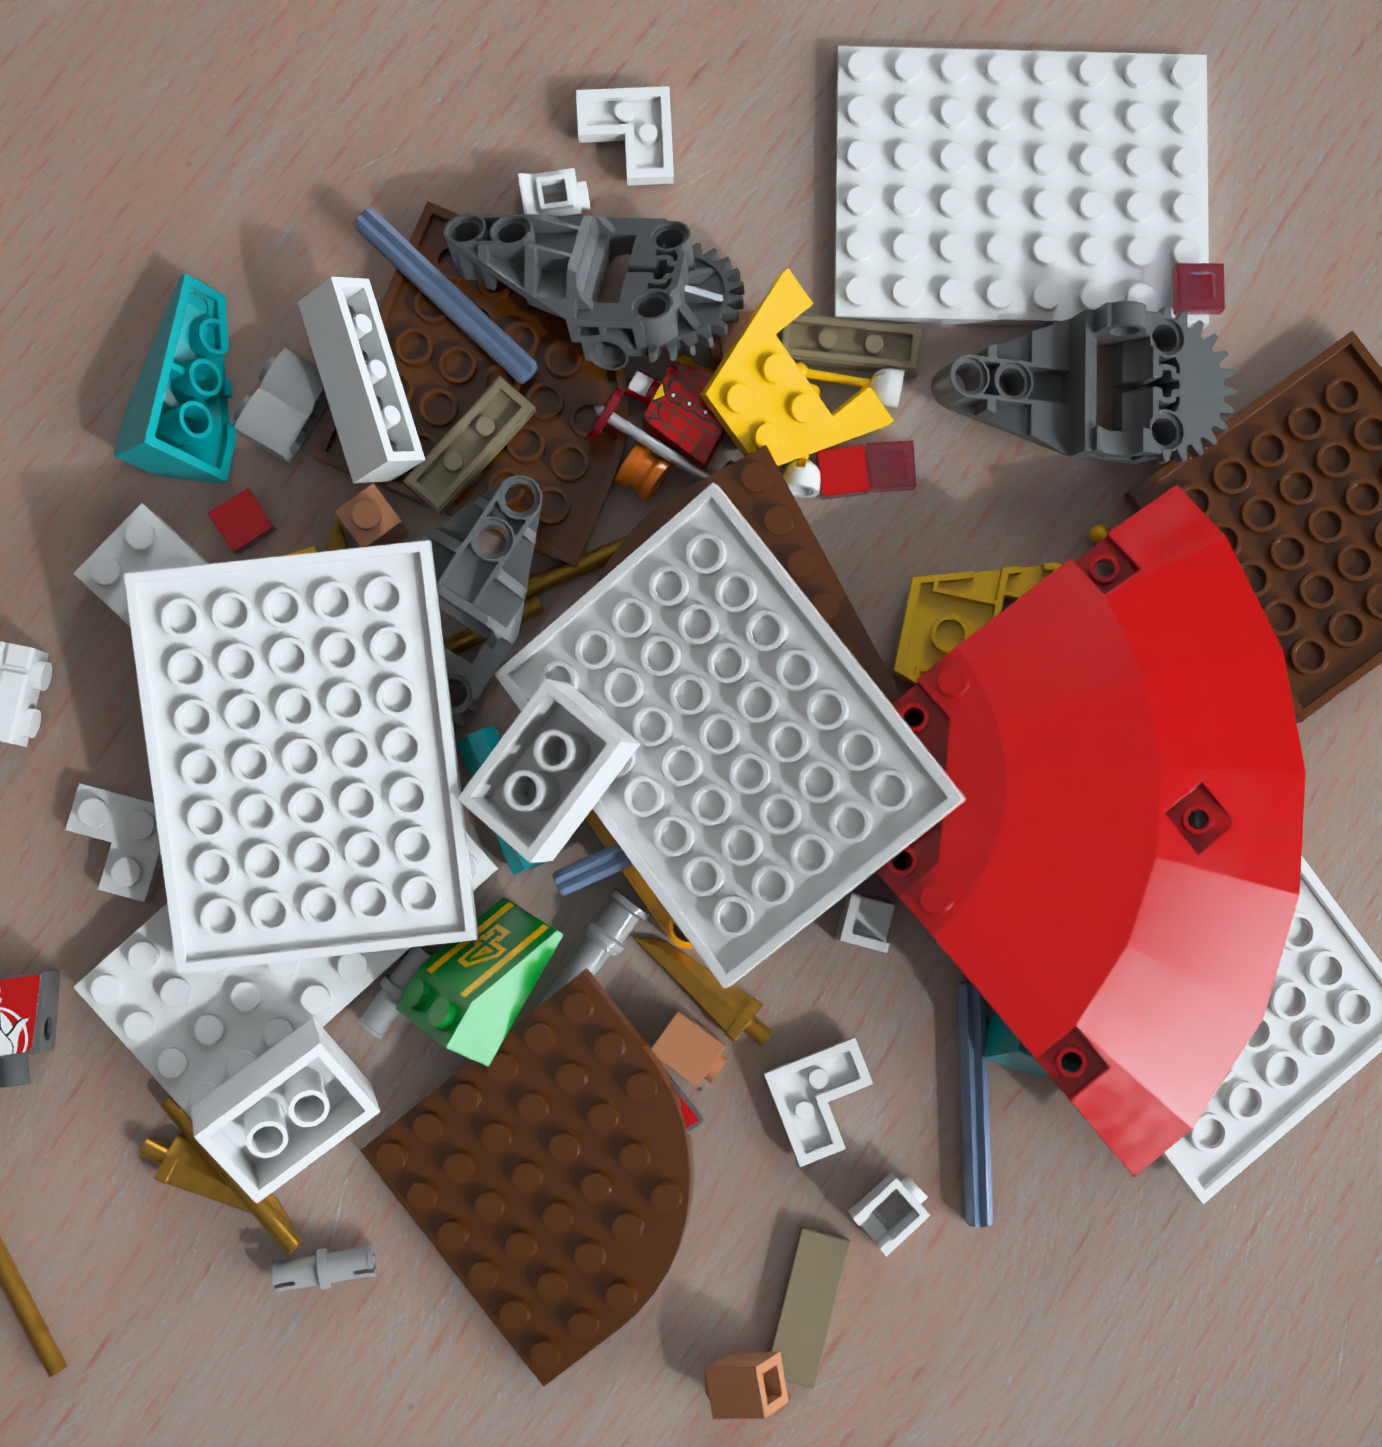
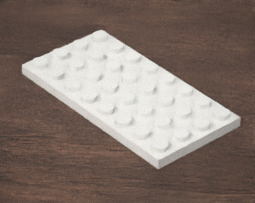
[74,831,500,1119]

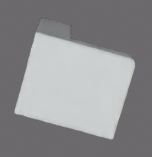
[835,892,895,953]

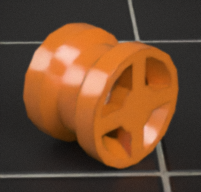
[615,443,673,503]

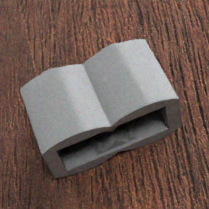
[234,348,329,465]

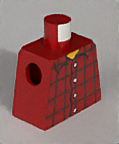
[626,361,726,471]

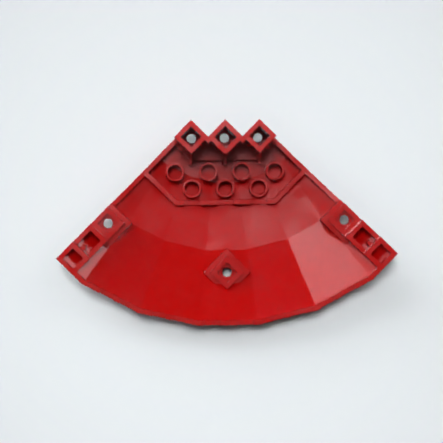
[875,485,1306,1177]

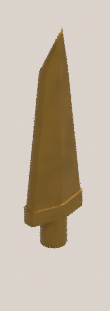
[632,936,774,1047]
[139,1134,295,1229]

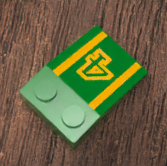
[395,897,564,1067]

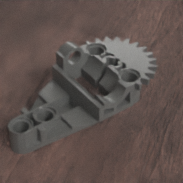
[443,213,745,370]
[931,301,1237,464]
[415,475,542,728]

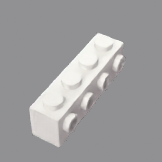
[297,277,425,483]

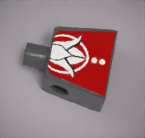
[0,970,60,1088]

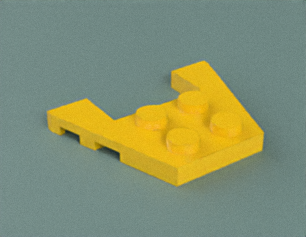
[700,268,894,466]
[892,562,1062,686]

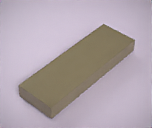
[780,313,923,377]
[403,376,536,516]
[770,1226,850,1389]

